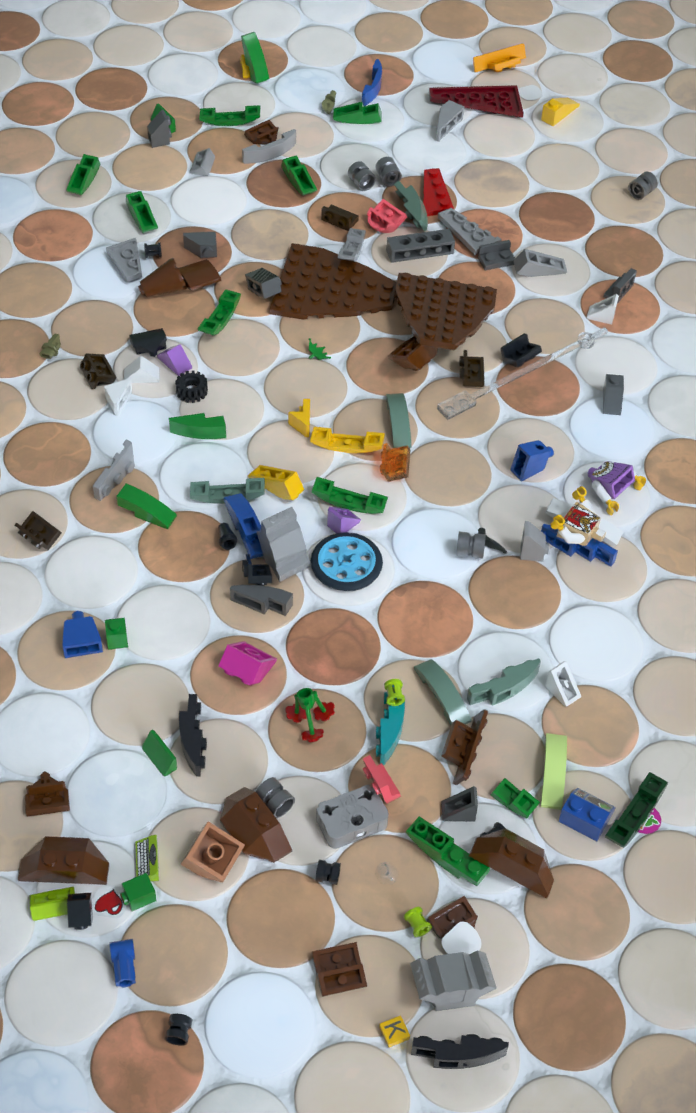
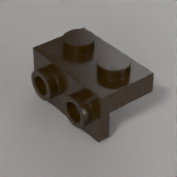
[459,350,485,387]
[14,511,62,550]

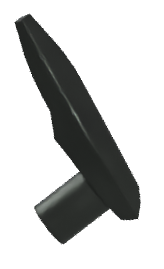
[478,528,507,554]

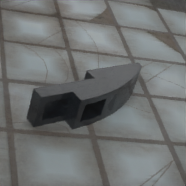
[179,694,207,777]
[411,1034,509,1069]

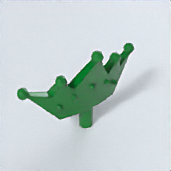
[308,338,331,360]

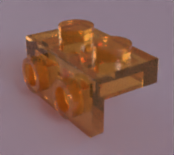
[380,443,411,482]

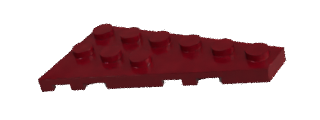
[429,85,524,118]

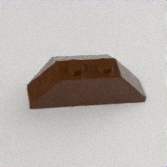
[388,336,438,371]
[220,787,292,863]
[469,828,554,899]
[18,836,109,885]

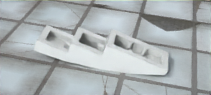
[545,498,623,548]

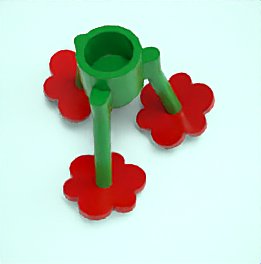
[285,688,335,742]

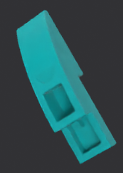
[376,685,405,765]

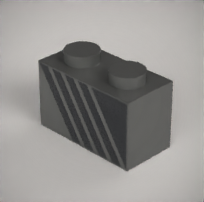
[245,268,282,299]

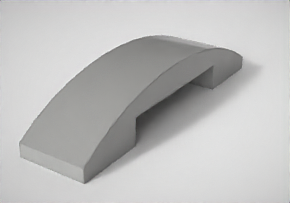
[242,129,296,164]
[338,228,366,261]

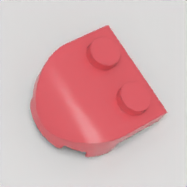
[367,199,407,233]
[362,755,401,804]

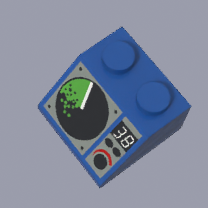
[558,788,616,841]

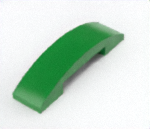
[199,105,261,126]
[198,289,241,335]
[312,477,388,514]

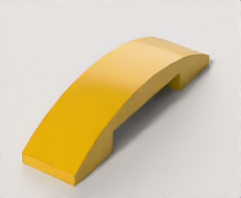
[310,427,385,453]

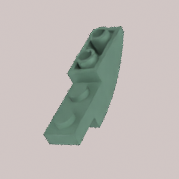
[394,181,428,232]
[467,658,541,706]

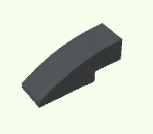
[230,585,293,616]

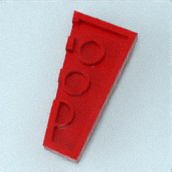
[423,168,454,216]

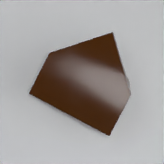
[244,120,279,144]
[25,771,70,817]
[426,896,478,939]

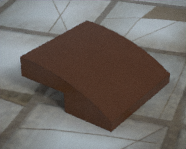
[179,259,221,291]
[312,942,367,997]

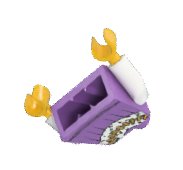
[588,461,646,515]

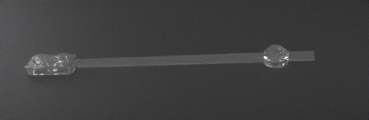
[437,327,608,420]

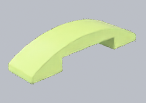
[541,733,567,810]

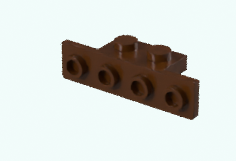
[441,709,488,785]

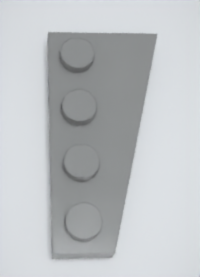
[438,208,502,255]

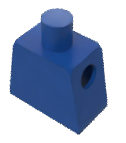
[510,440,554,482]
[62,611,103,658]

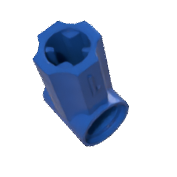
[110,939,136,988]

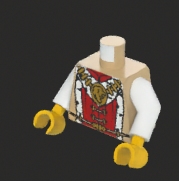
[551,486,606,546]

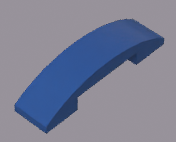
[362,59,382,106]

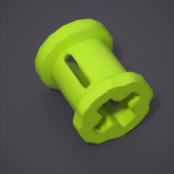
[384,679,405,706]
[404,907,432,937]

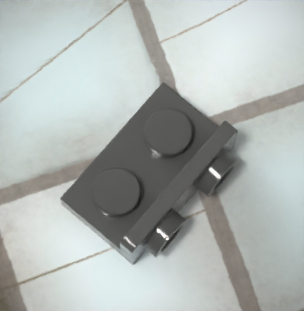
[478,240,515,271]
[604,268,637,304]

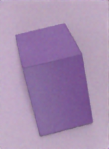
[157,344,192,376]
[327,506,361,533]

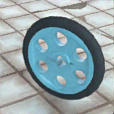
[310,532,383,591]

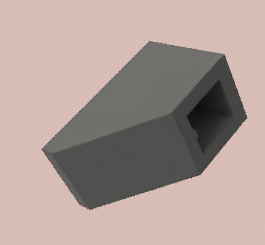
[147,110,172,148]

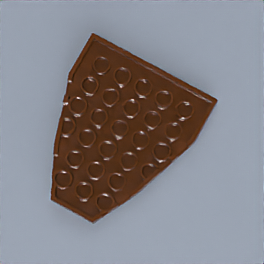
[269,243,397,320]
[394,273,497,350]

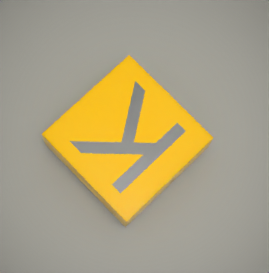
[379,1015,410,1048]

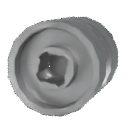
[375,157,402,187]
[348,161,376,191]
[628,171,658,200]
[456,531,486,559]
[256,777,295,818]

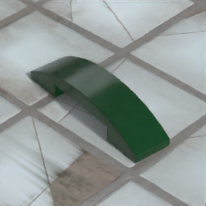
[605,772,668,848]

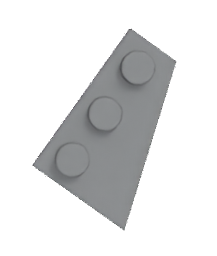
[106,238,142,282]
[93,439,135,501]

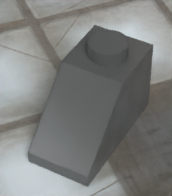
[183,232,217,258]
[603,374,624,415]

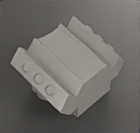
[257,507,310,582]
[410,950,497,1011]

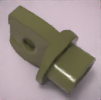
[321,90,337,115]
[40,334,61,359]

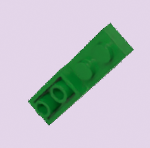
[406,816,490,886]

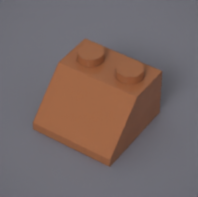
[181,822,245,883]

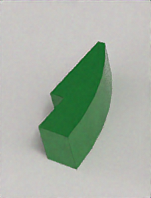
[241,32,269,84]
[333,102,382,124]
[66,154,101,195]
[281,155,317,196]
[126,191,158,233]
[169,413,226,439]
[117,483,177,529]

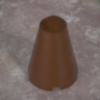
[138,258,187,297]

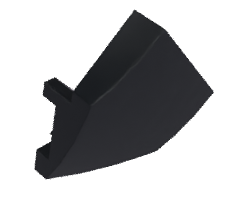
[129,328,167,357]

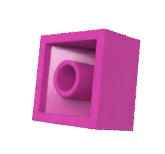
[218,641,277,685]

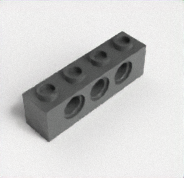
[386,229,455,263]

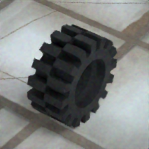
[175,370,208,403]

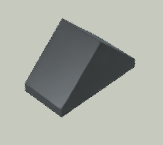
[441,786,478,822]

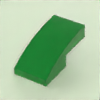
[490,778,540,818]

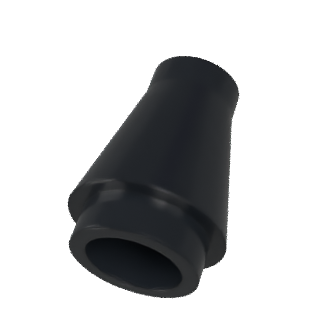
[218,523,237,550]

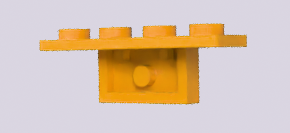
[473,43,526,72]

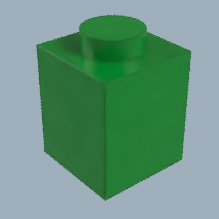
[105,617,128,650]
[120,873,157,911]

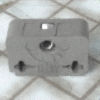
[316,785,389,849]

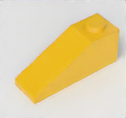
[541,97,580,126]
[248,465,304,500]

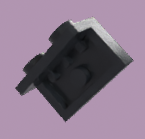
[500,333,542,367]
[242,554,272,586]

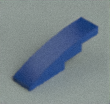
[541,524,618,567]

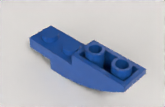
[223,493,264,559]

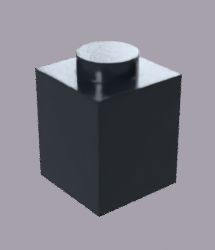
[67,893,93,930]

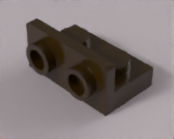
[321,204,359,231]
[80,353,117,389]

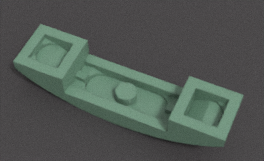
[386,393,412,449]
[190,478,265,504]
[414,659,472,725]

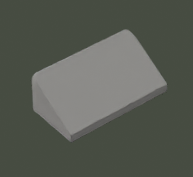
[190,148,215,176]

